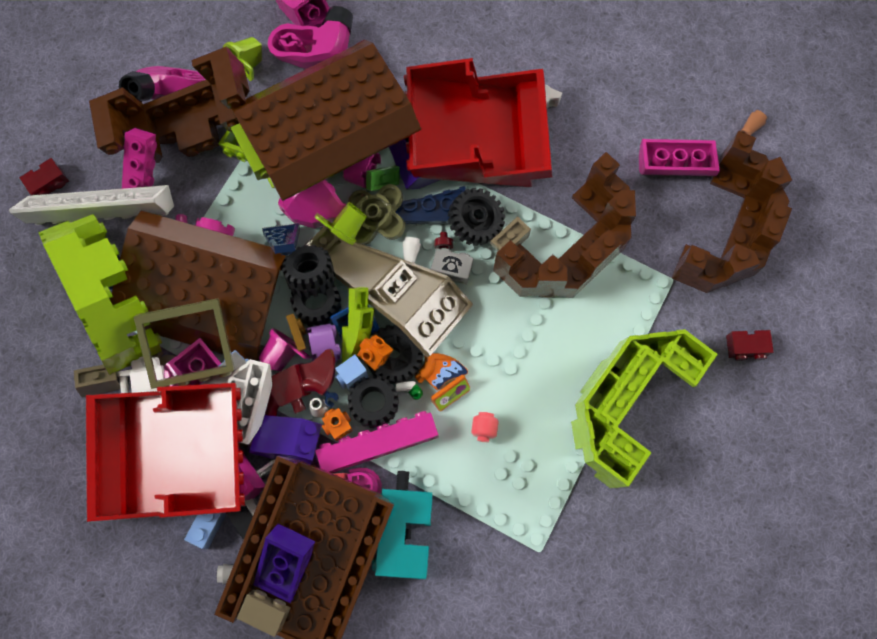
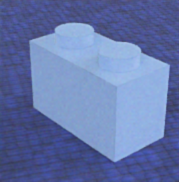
[335,355,368,391]
[184,513,226,549]

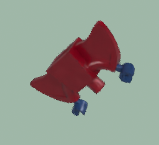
[265,349,339,416]

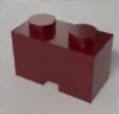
[19,158,69,196]
[726,330,774,361]

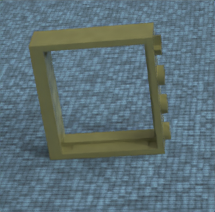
[134,298,235,389]

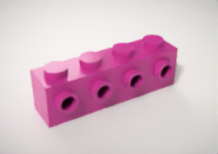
[122,128,157,189]

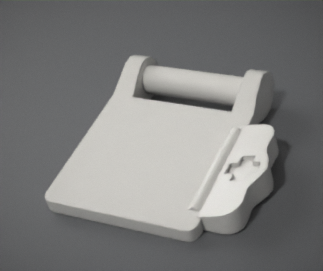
[116,357,164,393]

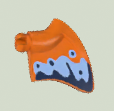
[415,353,468,391]

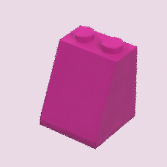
[276,0,329,28]

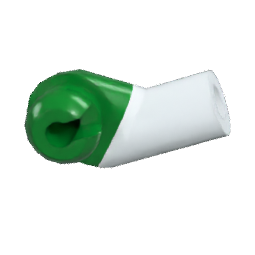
[396,381,423,400]

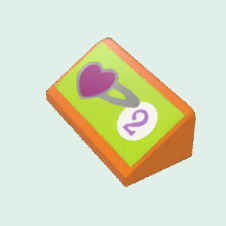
[431,375,470,412]

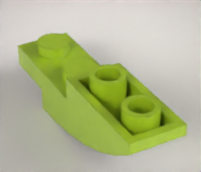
[342,287,374,363]

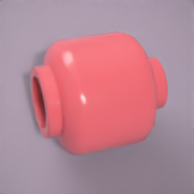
[471,412,499,442]

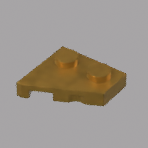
[286,314,307,352]

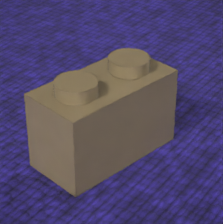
[237,590,291,637]

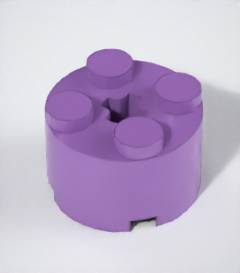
[306,324,341,362]

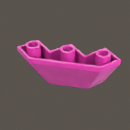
[278,179,346,229]

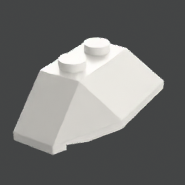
[228,359,272,444]

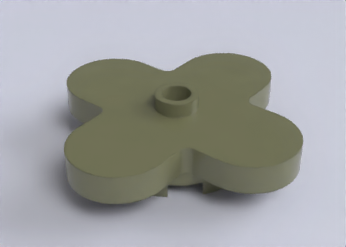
[348,184,405,245]

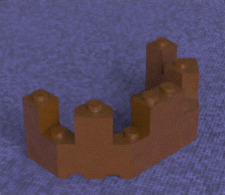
[89,46,250,163]
[672,131,792,293]
[493,152,636,298]

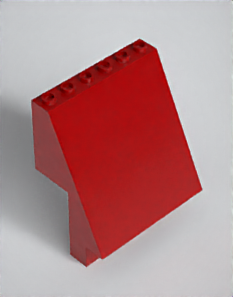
[404,58,553,187]
[86,383,245,522]

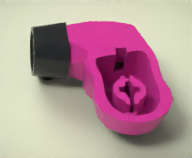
[268,6,353,69]
[119,66,206,102]

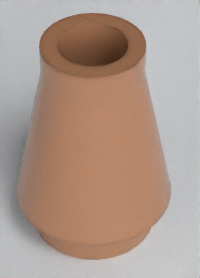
[741,110,767,136]

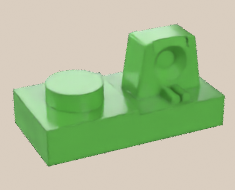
[366,165,400,191]

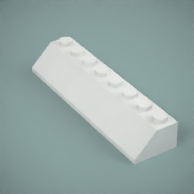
[9,185,174,225]

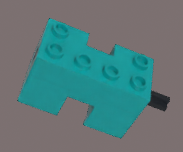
[372,471,433,579]

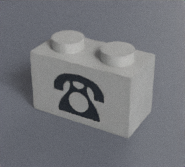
[431,248,473,285]

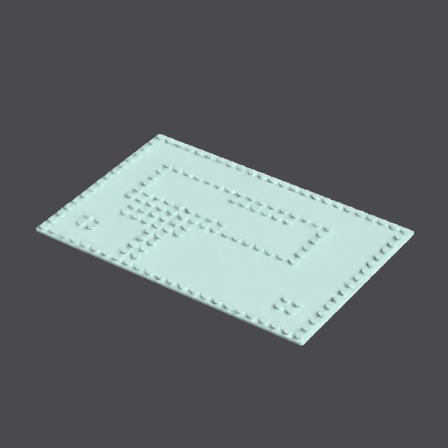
[134,147,673,552]

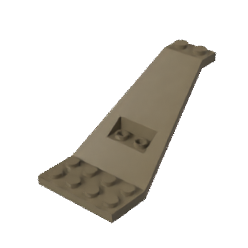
[303,226,473,357]

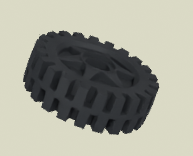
[448,188,505,246]
[367,325,423,384]

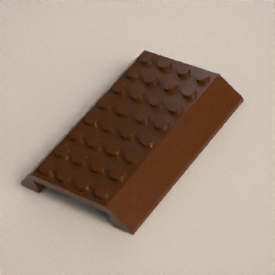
[231,40,421,201]
[110,210,288,362]
[214,456,394,639]

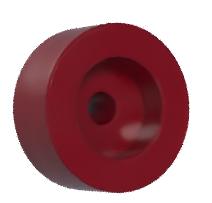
[434,232,453,250]

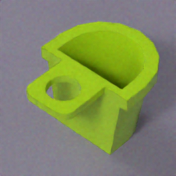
[223,37,262,81]
[315,202,367,245]

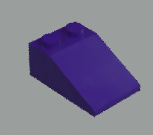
[249,415,322,464]
[254,524,315,603]

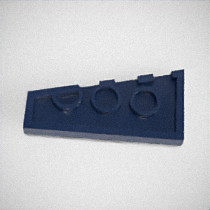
[395,186,466,224]
[262,223,300,255]

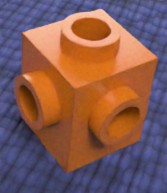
[357,334,394,370]
[322,408,353,442]

